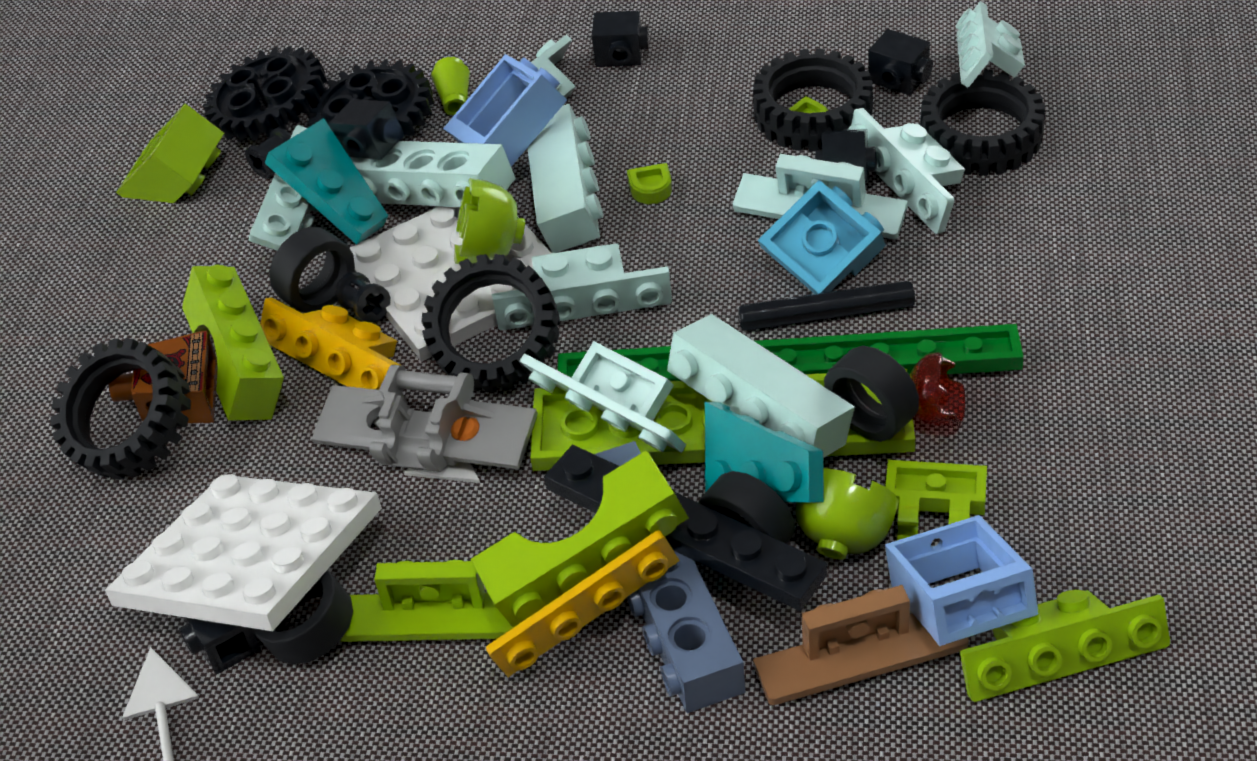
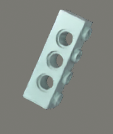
[351,141,516,207]

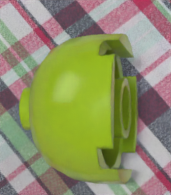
[454,178,525,264]
[795,468,899,560]

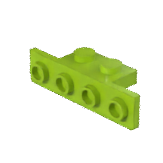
[340,560,514,642]
[960,590,1170,702]

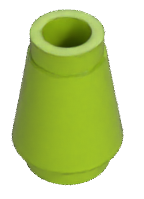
[431,57,470,116]

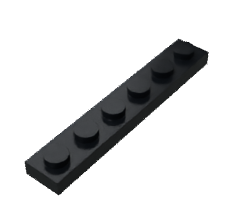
[544,444,827,612]

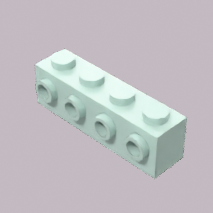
[528,104,603,253]
[667,314,855,458]

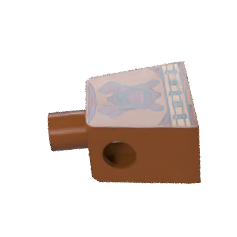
[109,330,217,423]

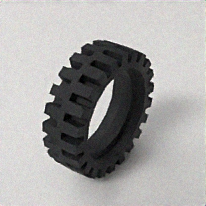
[753,49,873,152]
[920,70,1045,176]
[421,254,560,392]
[51,338,191,479]

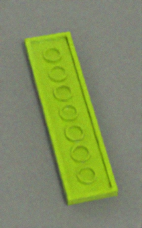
[530,369,915,471]

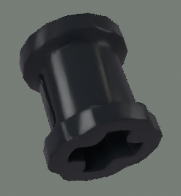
[245,127,291,179]
[335,272,391,323]

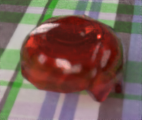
[910,352,966,426]

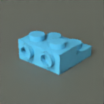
[758,180,886,294]

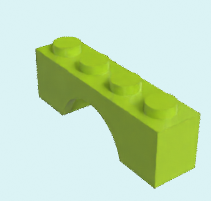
[182,265,284,421]
[471,450,689,627]

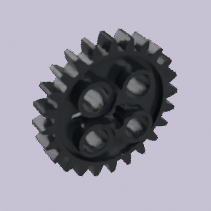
[203,46,327,142]
[306,59,434,141]

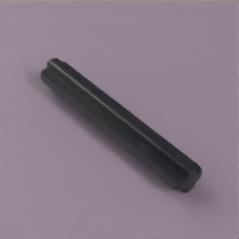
[738,281,915,331]

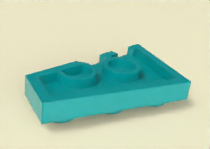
[265,118,388,245]
[705,402,824,503]

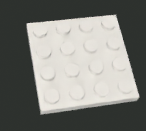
[350,206,551,362]
[105,474,382,631]

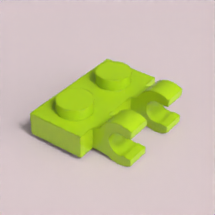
[885,460,987,540]

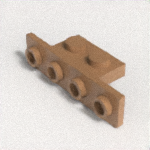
[753,585,969,705]

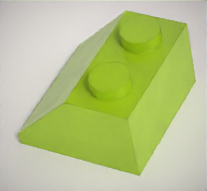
[116,103,224,203]

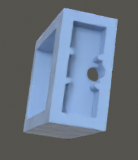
[443,54,567,167]
[885,515,1038,646]

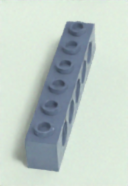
[592,441,746,713]

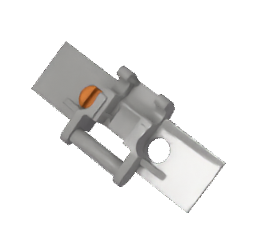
[311,365,538,472]

